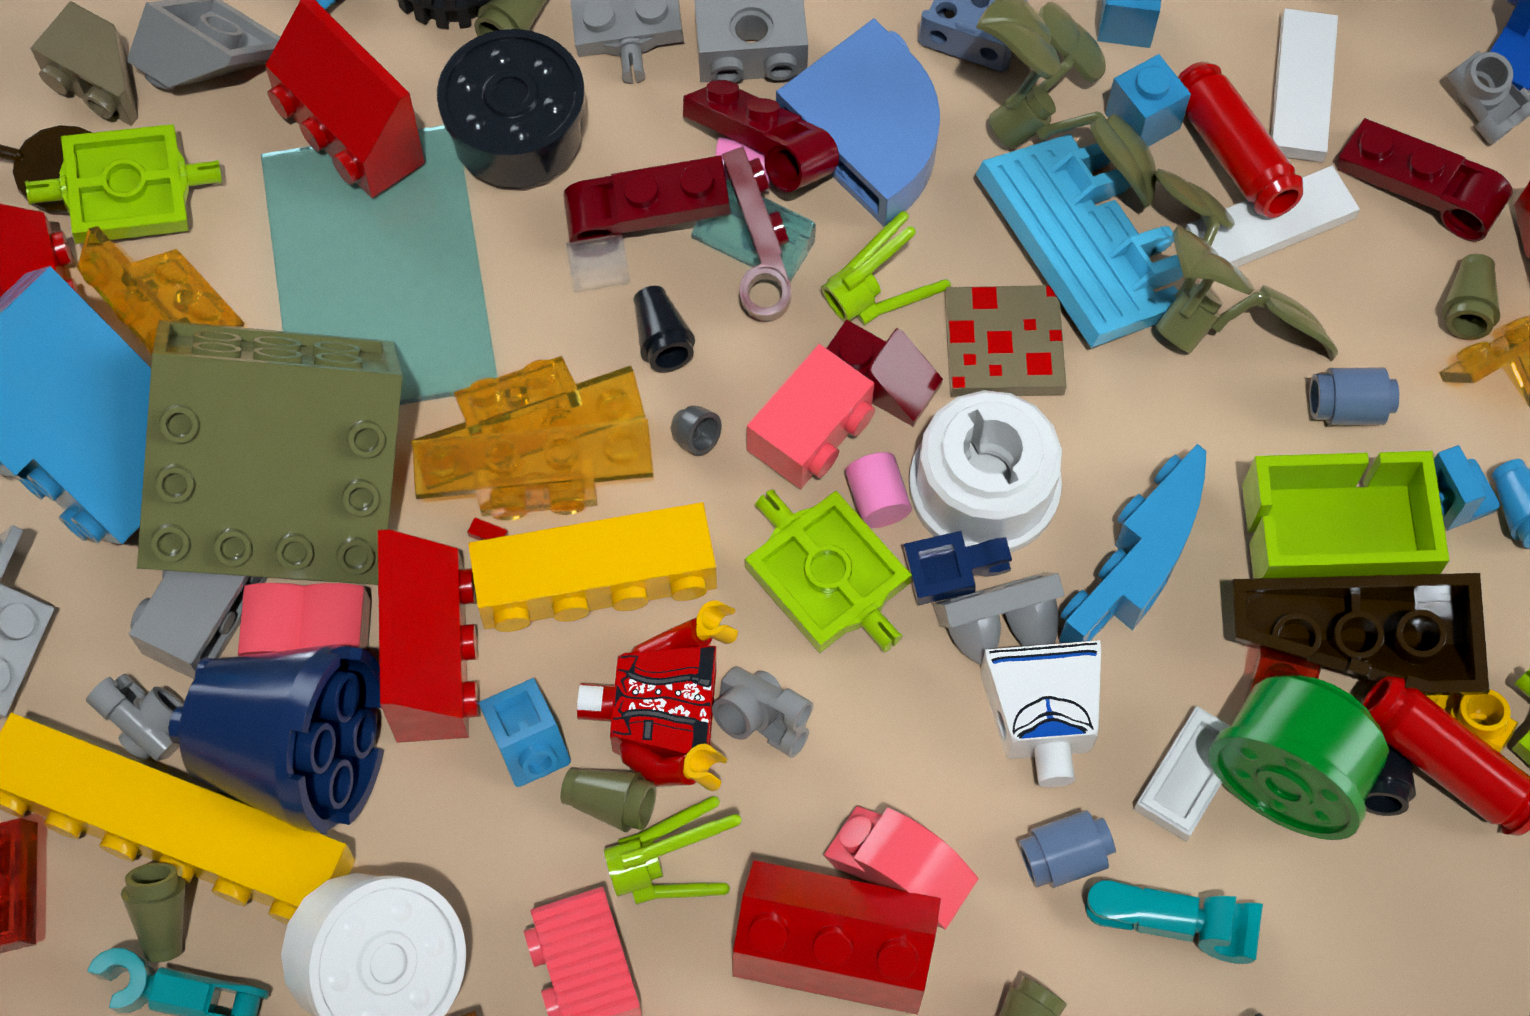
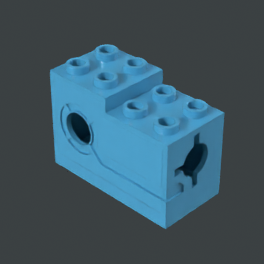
[0,266,151,545]

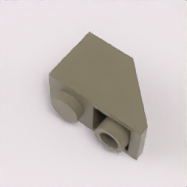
[30,1,138,126]

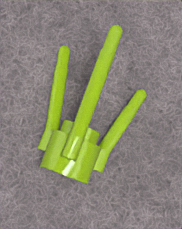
[821,211,951,326]
[604,796,742,905]

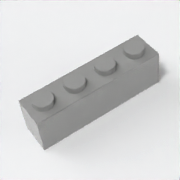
[128,570,269,679]

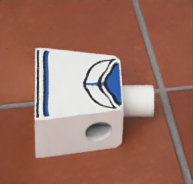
[980,640,1101,788]

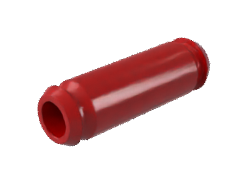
[1178,62,1303,218]
[1362,676,1530,836]

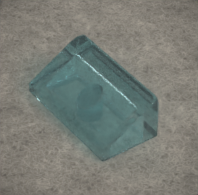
[691,179,816,282]

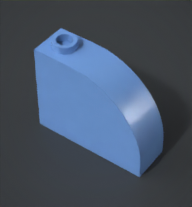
[776,18,940,227]

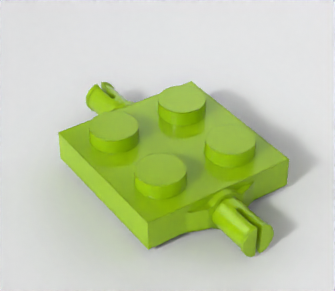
[25,124,222,244]
[745,489,912,653]

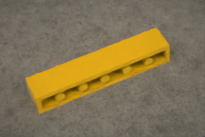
[0,712,356,925]

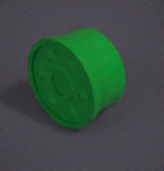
[1208,675,1389,840]

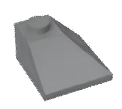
[127,0,280,89]

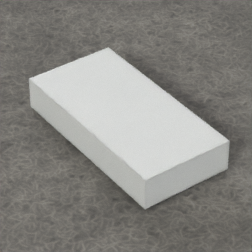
[1134,706,1231,842]

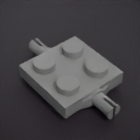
[571,0,684,83]

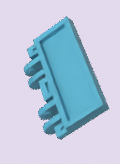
[976,134,1183,348]

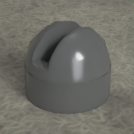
[670,405,722,456]

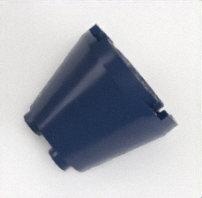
[168,644,384,835]

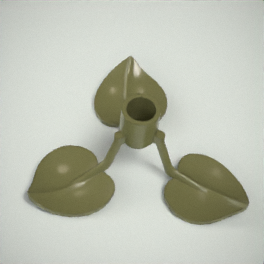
[976,0,1156,209]
[1155,168,1338,361]

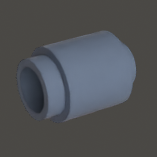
[1309,367,1399,425]
[1019,810,1116,888]

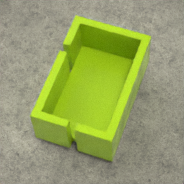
[1242,451,1450,579]

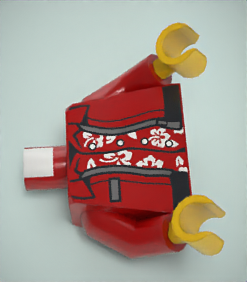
[577,600,738,791]

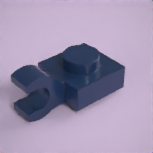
[904,531,1012,606]

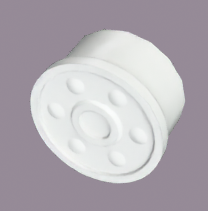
[909,390,1062,553]
[281,873,466,1016]

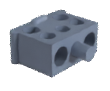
[918,0,1027,72]

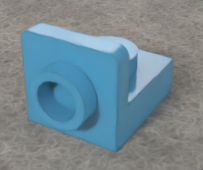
[1434,445,1500,531]
[478,678,571,787]

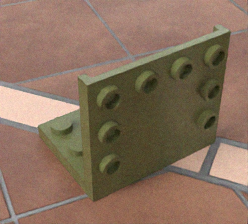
[137,320,403,585]

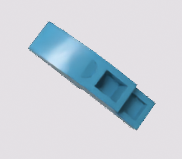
[1059,444,1206,643]

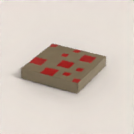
[945,285,1067,397]

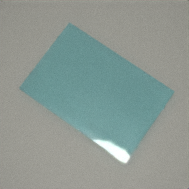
[261,125,499,405]

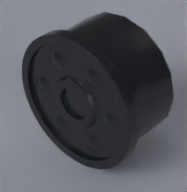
[437,29,585,188]

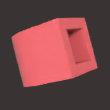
[823,806,979,930]

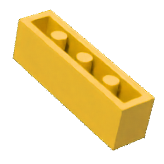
[468,502,717,632]

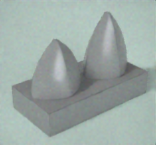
[933,572,1065,665]

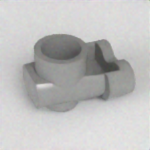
[1447,51,1530,145]
[712,666,813,758]
[86,674,184,761]

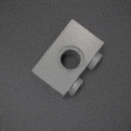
[694,0,808,83]

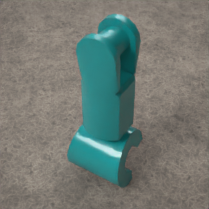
[1085,880,1263,964]
[87,948,269,1016]

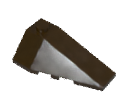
[1232,573,1489,696]

